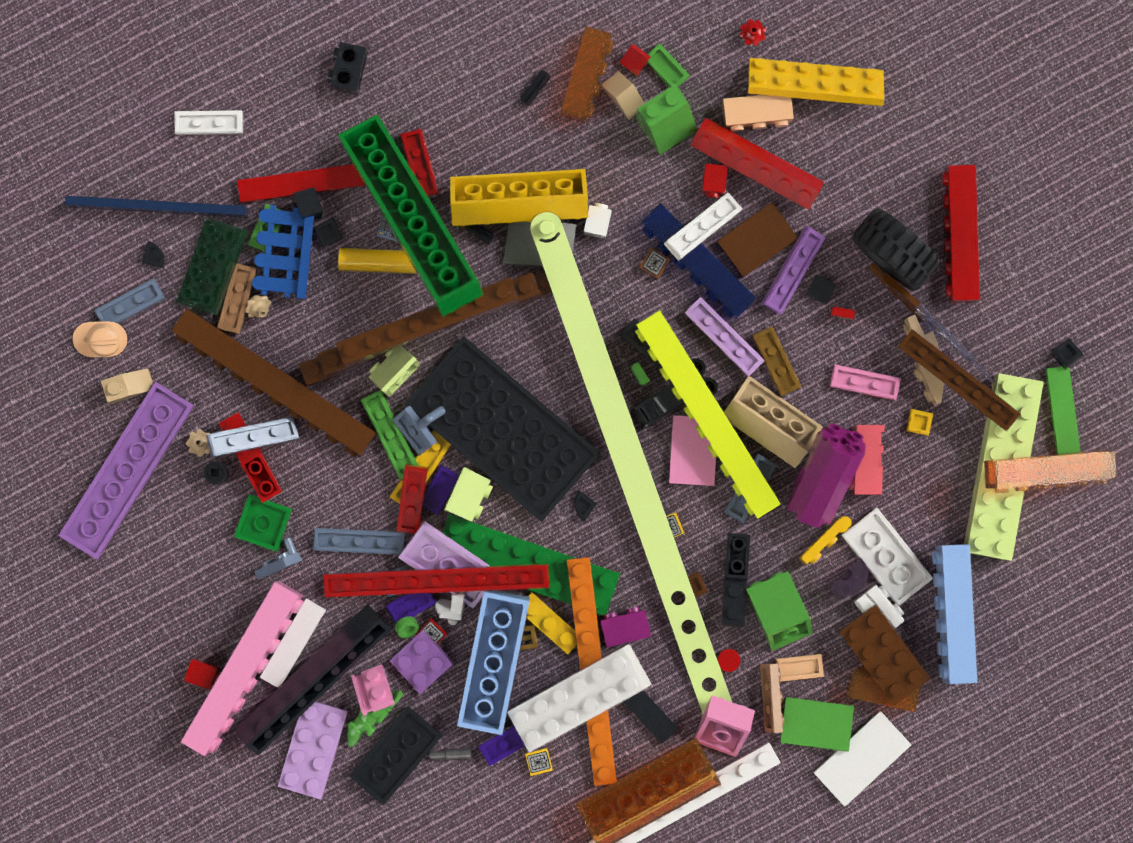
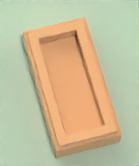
[776,654,824,682]

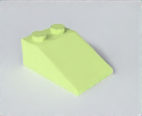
[369,346,420,397]
[445,467,493,522]

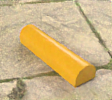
[338,248,417,274]

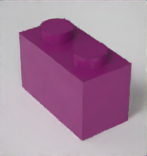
[600,606,651,647]

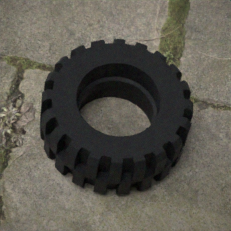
[852,209,939,291]

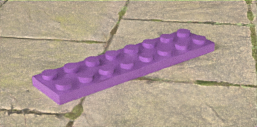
[58,382,195,560]

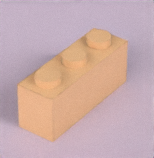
[722,95,794,132]

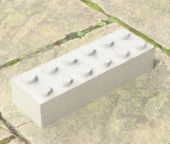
[507,644,651,752]

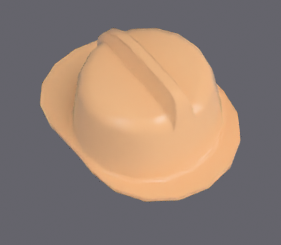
[73,321,127,357]

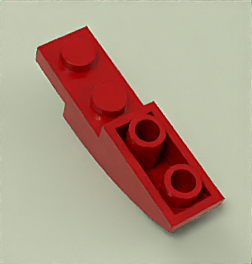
[219,412,283,503]

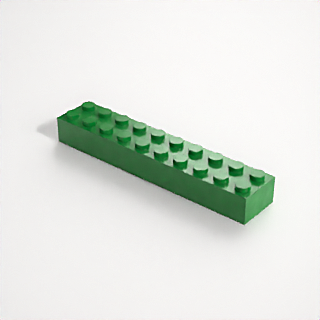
[338,114,484,317]

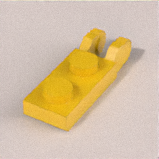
[799,516,852,565]

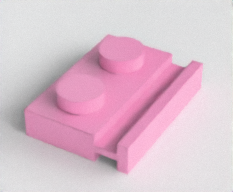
[351,664,395,716]

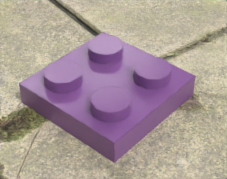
[390,630,454,694]

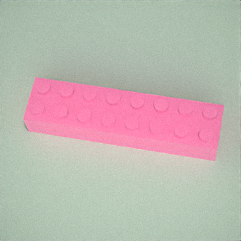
[181,581,304,756]

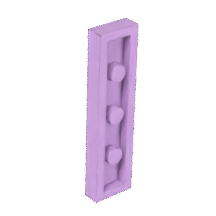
[684,297,765,377]

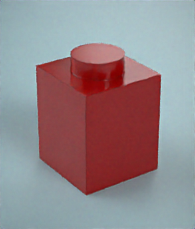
[701,164,728,199]
[184,658,221,690]

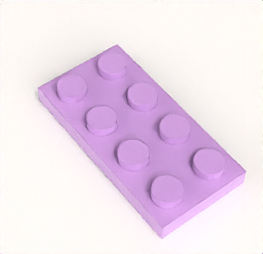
[398,521,490,608]
[278,702,348,799]

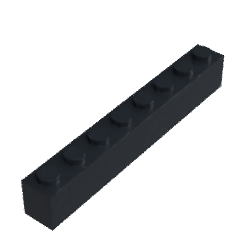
[235,604,392,756]

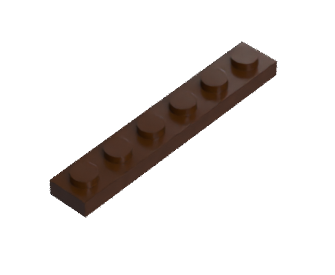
[898,329,1021,432]

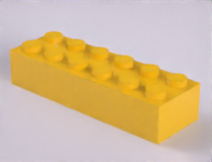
[450,169,589,226]

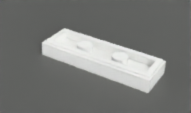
[175,110,243,135]

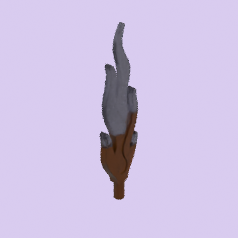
[868,262,995,384]

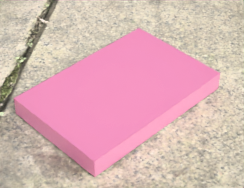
[669,415,716,486]

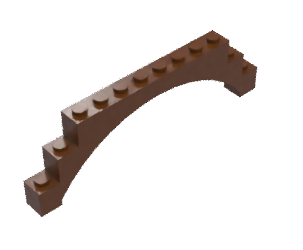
[299,271,553,387]

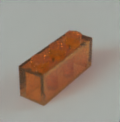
[845,667,921,712]

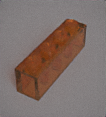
[560,26,615,123]

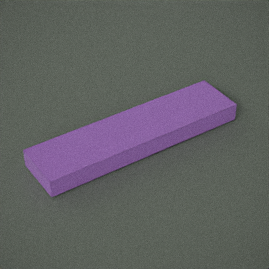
[761,226,826,315]

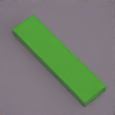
[1045,367,1081,458]
[361,390,419,481]

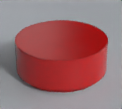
[717,649,741,672]

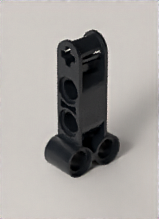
[630,358,718,430]

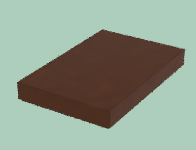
[717,202,798,278]

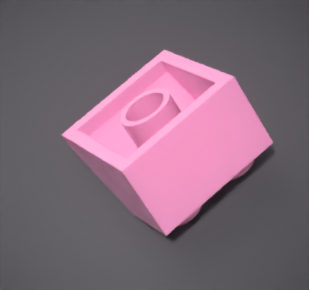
[694,695,755,757]

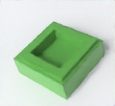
[631,362,650,386]

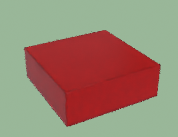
[619,44,651,76]

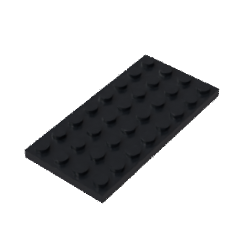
[404,336,601,523]

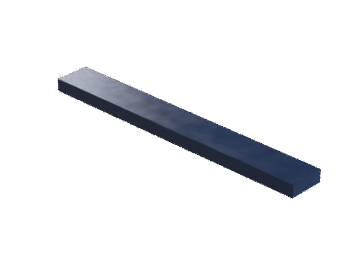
[65,196,249,218]

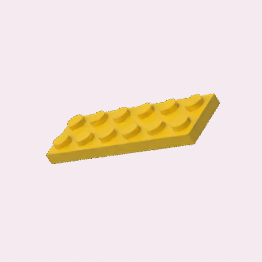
[748,58,884,106]

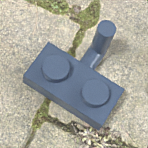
[392,406,445,456]
[254,537,302,580]

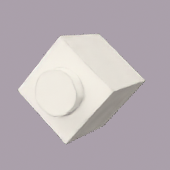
[584,203,612,239]

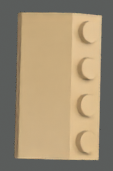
[724,376,823,468]

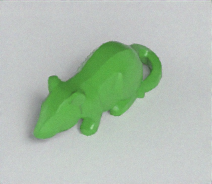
[347,689,404,747]

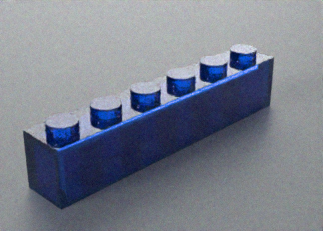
[641,203,757,319]

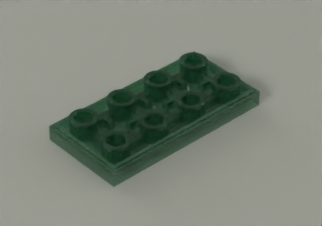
[176,218,248,316]

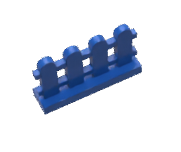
[252,205,314,300]

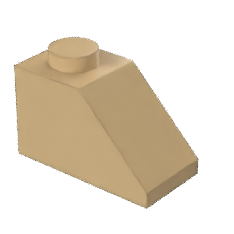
[101,369,153,404]

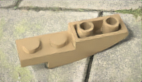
[903,315,944,405]

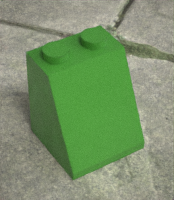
[636,84,698,155]
[746,571,813,652]

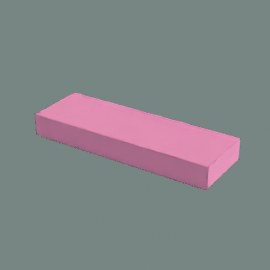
[829,365,901,401]

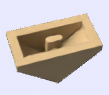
[601,71,645,120]

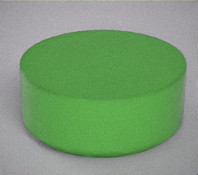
[395,616,419,638]

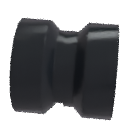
[204,461,229,485]

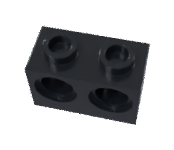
[328,42,368,95]

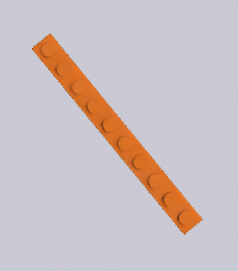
[567,557,617,786]

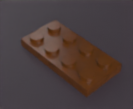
[838,604,930,706]

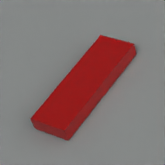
[400,128,439,197]
[396,464,428,534]

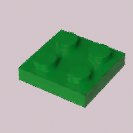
[234,494,293,552]

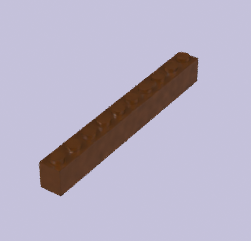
[172,308,377,457]

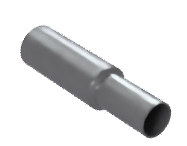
[430,748,472,760]

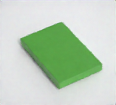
[781,697,854,752]

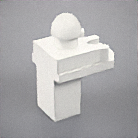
[435,591,466,625]

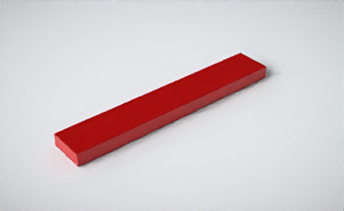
[237,164,365,203]

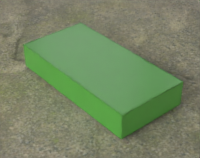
[647,43,690,88]

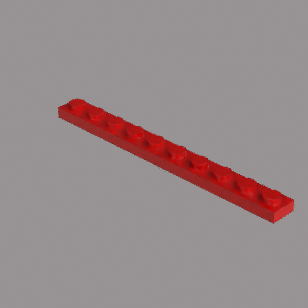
[323,564,550,597]

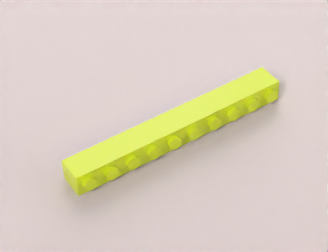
[635,310,781,519]

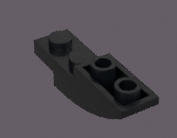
[721,533,750,627]

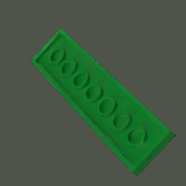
[443,514,620,616]

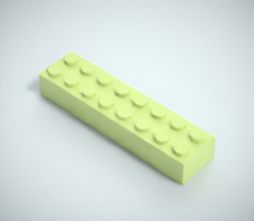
[964,373,1044,561]

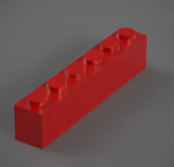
[690,118,824,210]
[942,165,980,303]

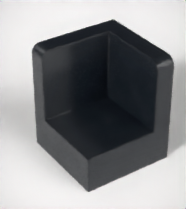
[292,187,323,220]

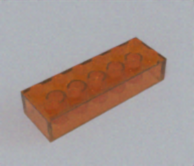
[576,738,721,843]

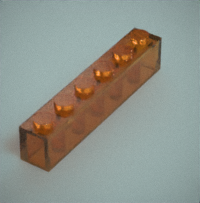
[984,450,1117,493]

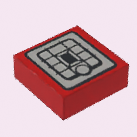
[829,307,855,321]
[415,618,447,644]

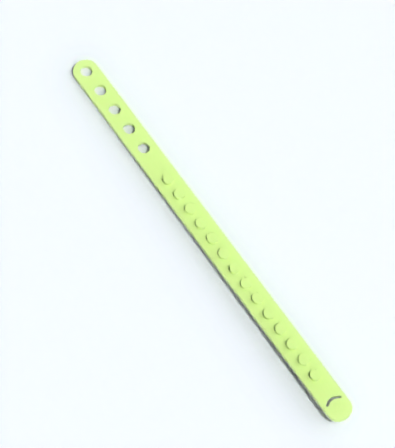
[530,212,732,714]

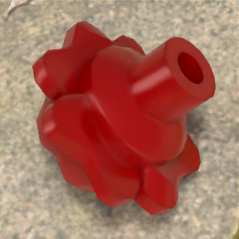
[739,19,766,46]

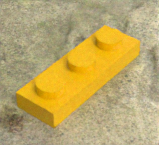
[526,593,577,654]

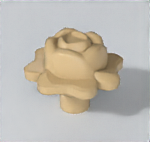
[245,295,271,318]
[186,429,210,457]

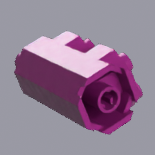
[788,423,866,528]

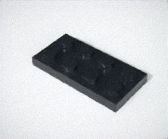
[349,706,443,806]

